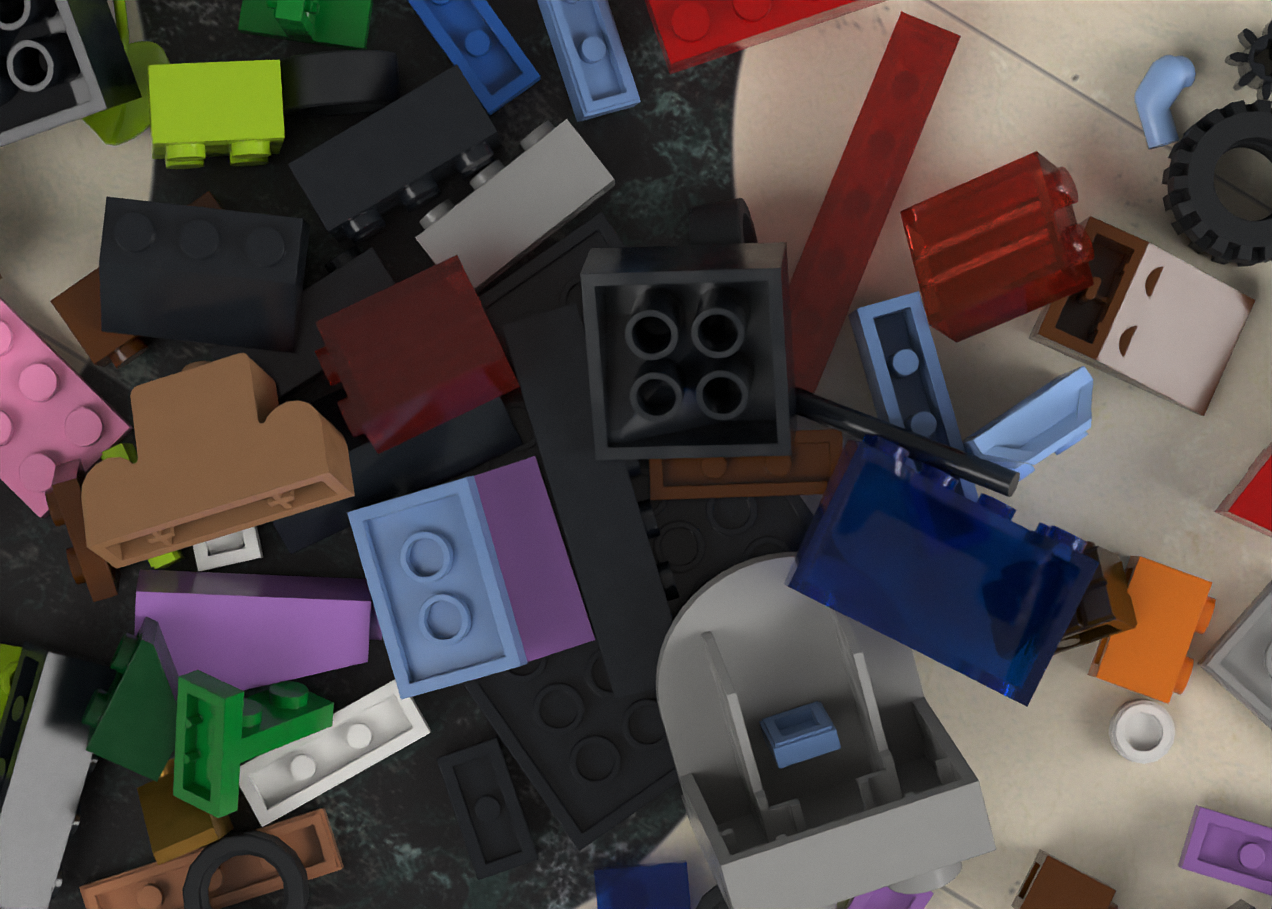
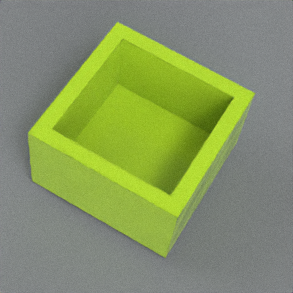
[147,59,285,169]

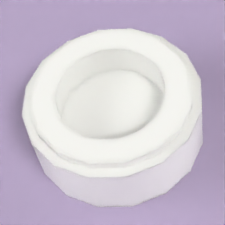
[1109,699,1175,764]

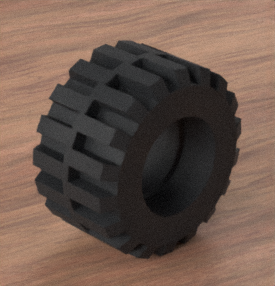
[1162,99,1272,267]

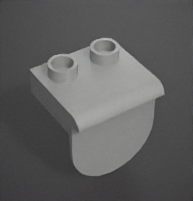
[656,552,996,909]

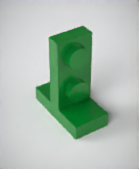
[238,0,374,50]
[173,670,334,818]

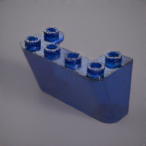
[784,434,1100,707]

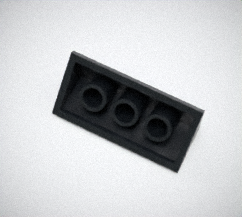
[272,329,524,554]

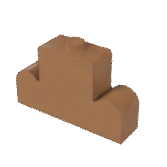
[81,353,355,569]

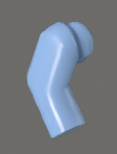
[1134,55,1196,149]

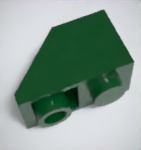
[81,617,179,782]

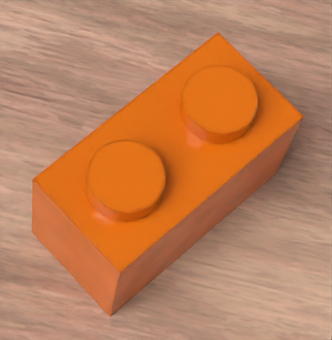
[1087,556,1216,704]

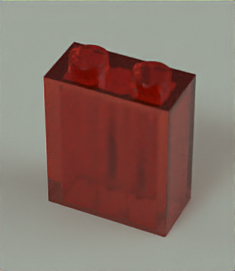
[900,151,1095,343]
[315,255,520,454]

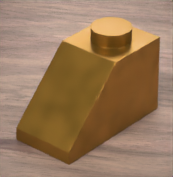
[137,757,234,865]

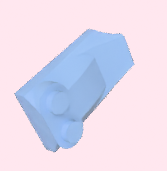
[962,366,1094,481]

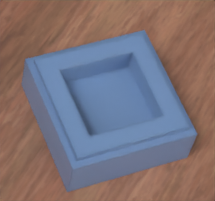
[759,701,841,769]

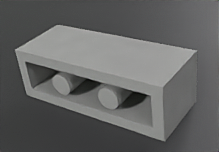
[415,119,615,302]

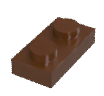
[45,459,121,602]

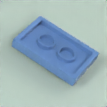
[347,476,528,700]

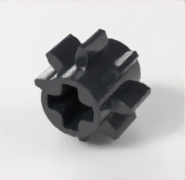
[1225,20,1272,100]

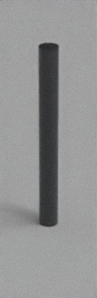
[795,387,1020,497]

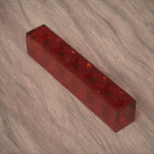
[789,11,961,394]

